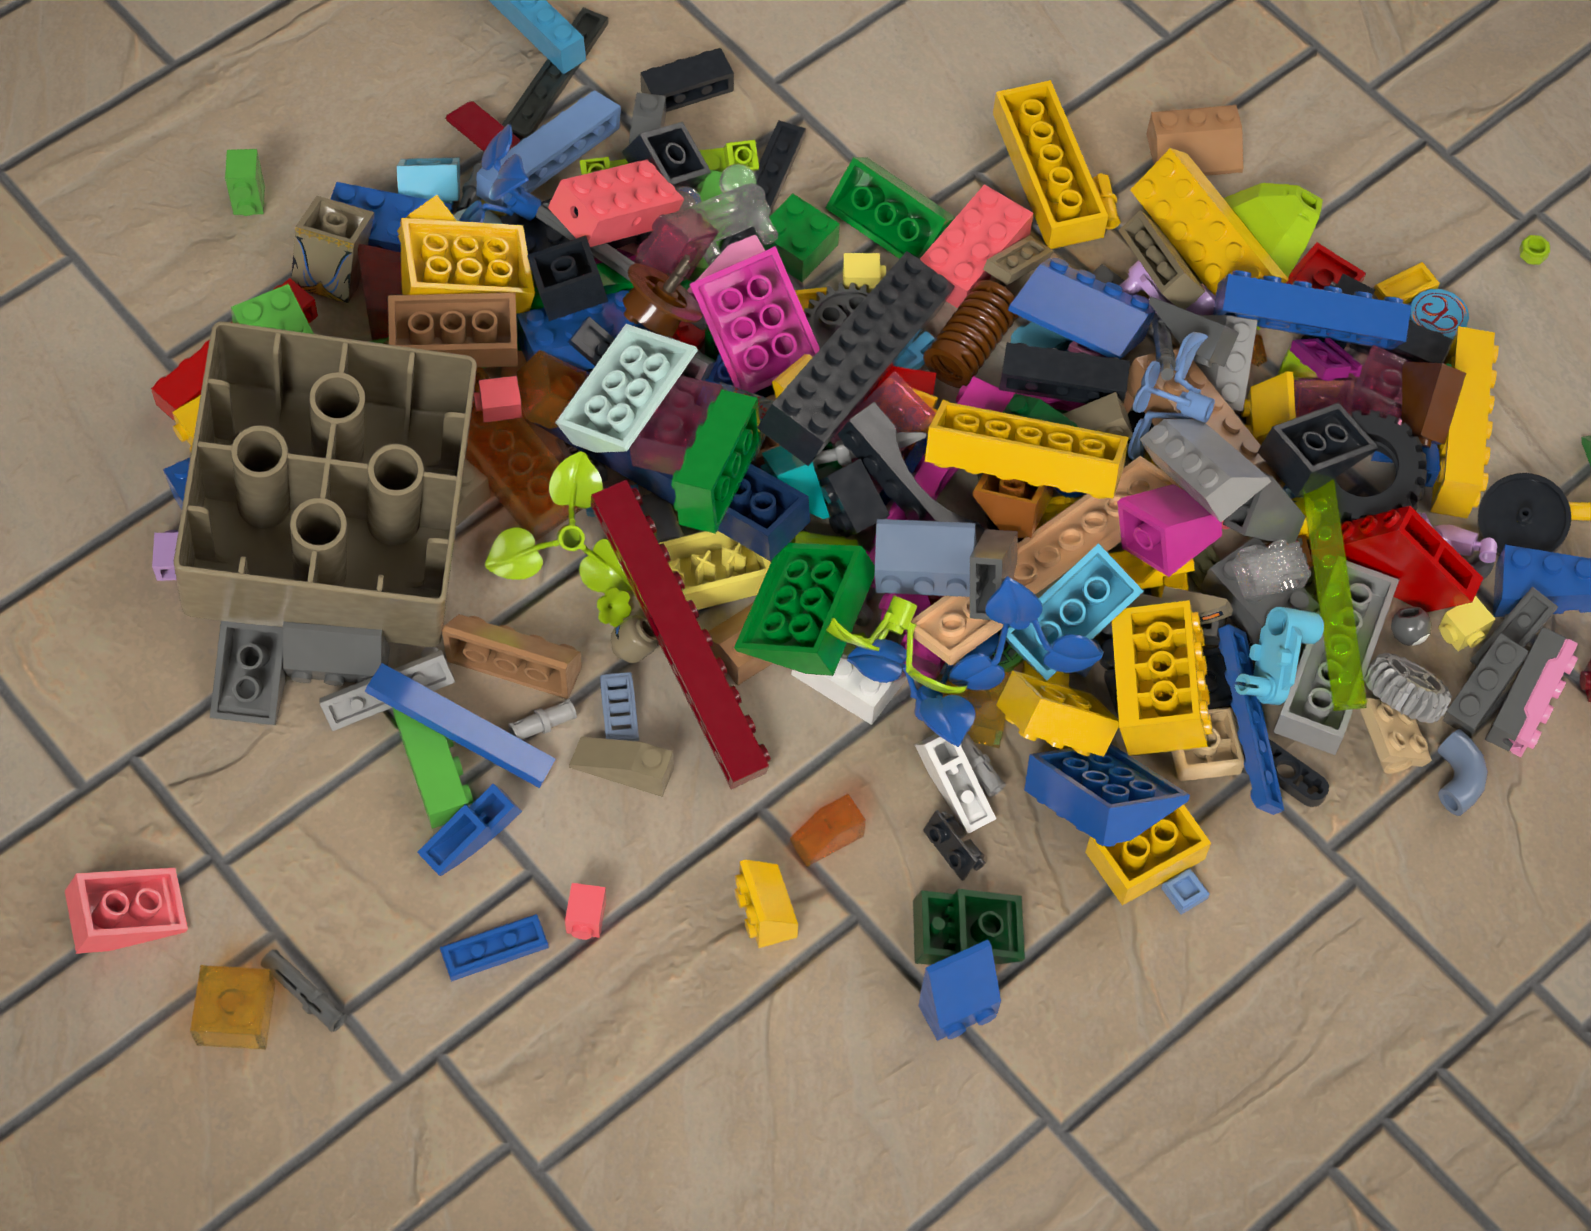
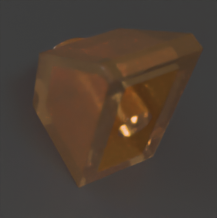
[790,794,866,867]

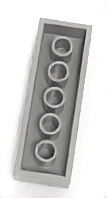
[1273,558,1399,755]

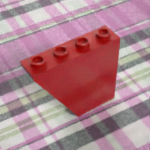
[1310,506,1483,612]

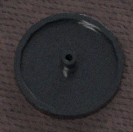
[1477,473,1571,556]

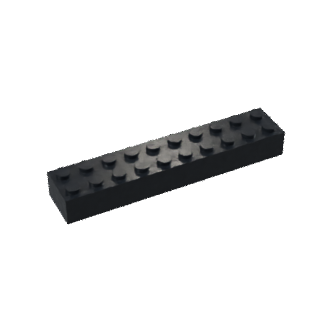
[757,251,955,466]

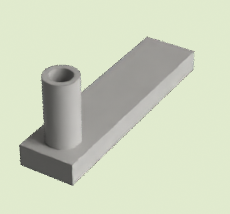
[319,647,455,731]

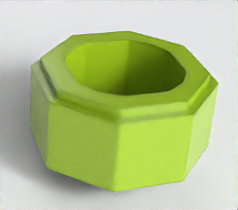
[1519,235,1550,265]

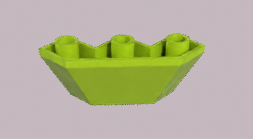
[1224,183,1323,278]

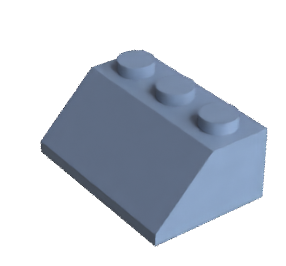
[875,519,976,597]

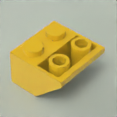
[734,860,798,948]

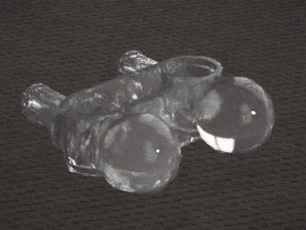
[674,164,778,266]

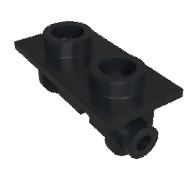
[923,810,986,881]

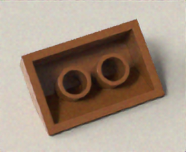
[973,473,1054,538]

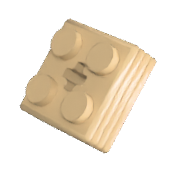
[1172,707,1244,781]

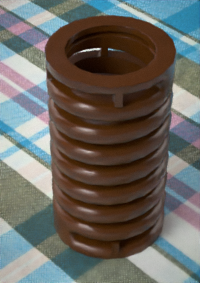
[923,280,1019,388]

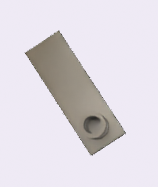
[983,235,1053,307]

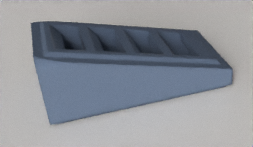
[600,672,639,741]

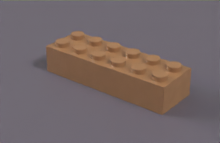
[1127,346,1285,489]

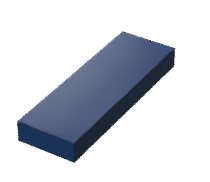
[440,914,549,982]

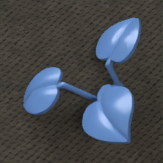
[1128,332,1215,461]

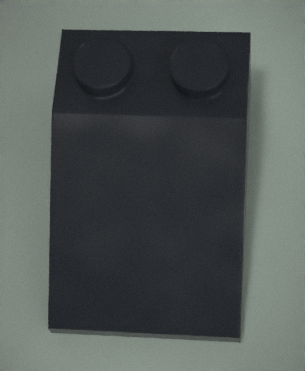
[1258,403,1378,497]

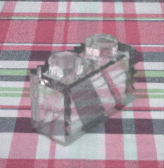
[1232,540,1311,600]

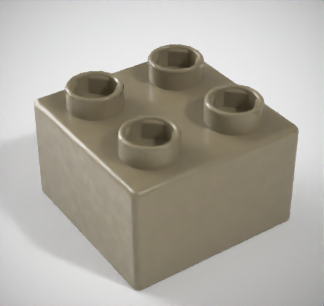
[174,321,477,647]

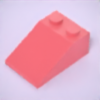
[65,868,188,954]

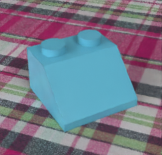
[397,157,460,205]

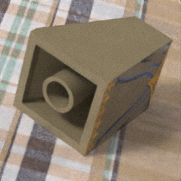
[291,196,374,303]

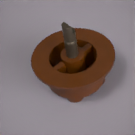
[622,255,703,337]

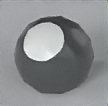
[1391,607,1432,646]

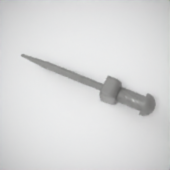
[812,432,926,468]

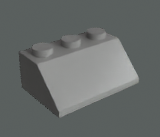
[1193,315,1258,416]

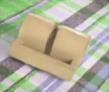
[1358,698,1432,774]

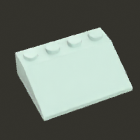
[555,324,698,453]

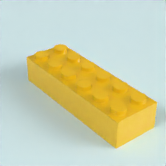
[993,80,1108,249]
[1130,148,1289,297]
[1430,326,1499,519]
[925,401,1129,499]

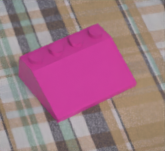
[690,246,820,395]

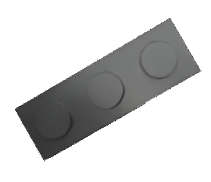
[1443,633,1528,738]

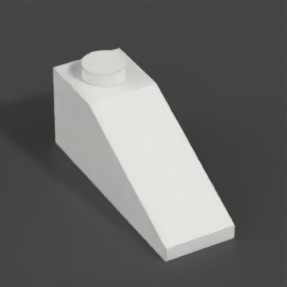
[915,734,996,834]

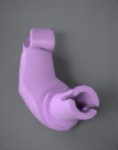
[1417,512,1497,563]

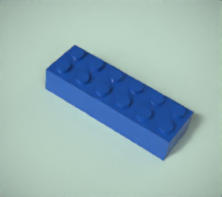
[1213,270,1412,350]

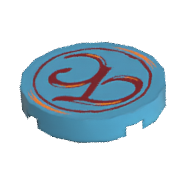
[1410,289,1469,339]

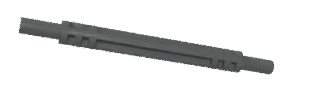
[1152,312,1176,380]

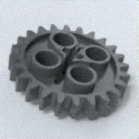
[804,282,869,349]

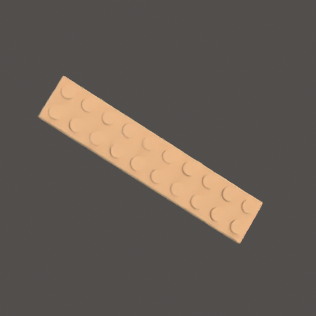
[911,456,1185,666]

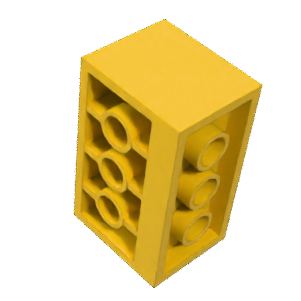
[1112,600,1213,756]

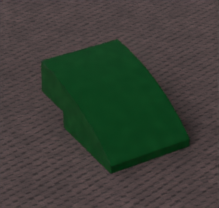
[913,889,1025,965]

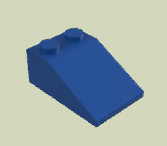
[918,940,1001,1041]

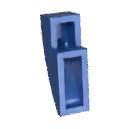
[417,784,522,876]

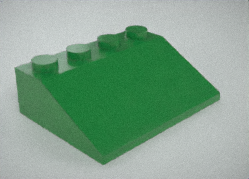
[734,543,875,676]

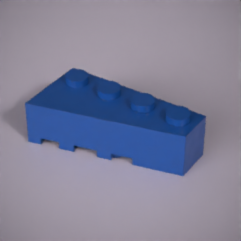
[1493,545,1591,617]

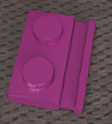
[1290,338,1363,381]

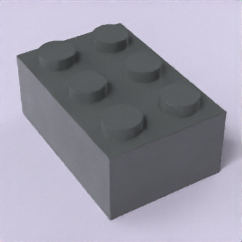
[1201,538,1320,645]

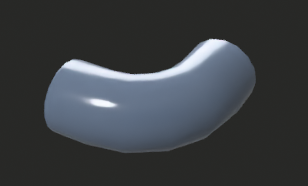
[1437,729,1488,816]

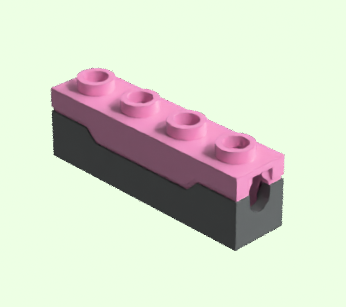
[1485,626,1578,757]

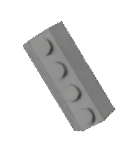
[1140,419,1271,523]

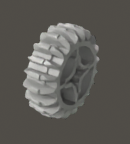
[1364,653,1452,723]

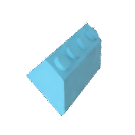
[1006,543,1144,681]

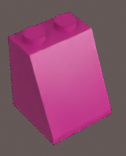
[1117,484,1222,577]

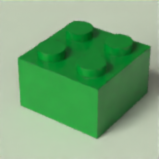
[756,193,840,282]

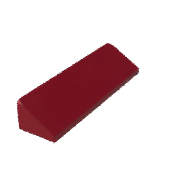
[445,101,521,152]

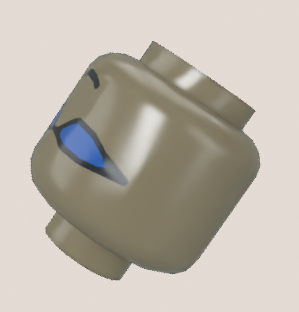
[611,615,658,664]

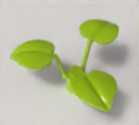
[485,452,632,593]
[826,596,967,694]

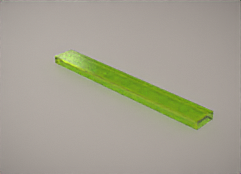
[1303,479,1367,711]

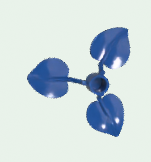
[459,124,541,223]
[948,576,1104,690]
[847,633,999,747]

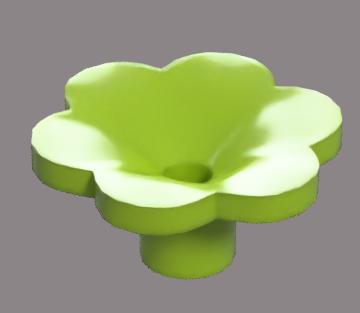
[597,587,631,627]

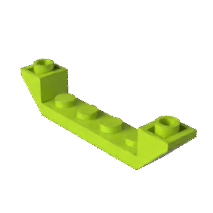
[579,140,759,180]

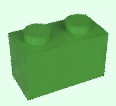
[225,149,265,216]

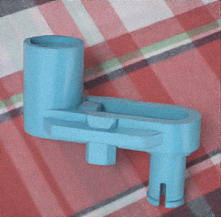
[1235,607,1324,705]

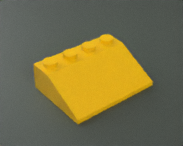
[400,218,535,314]

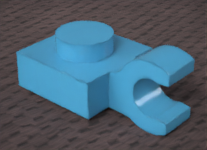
[893,331,935,370]

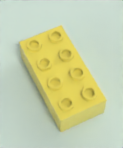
[659,531,771,610]

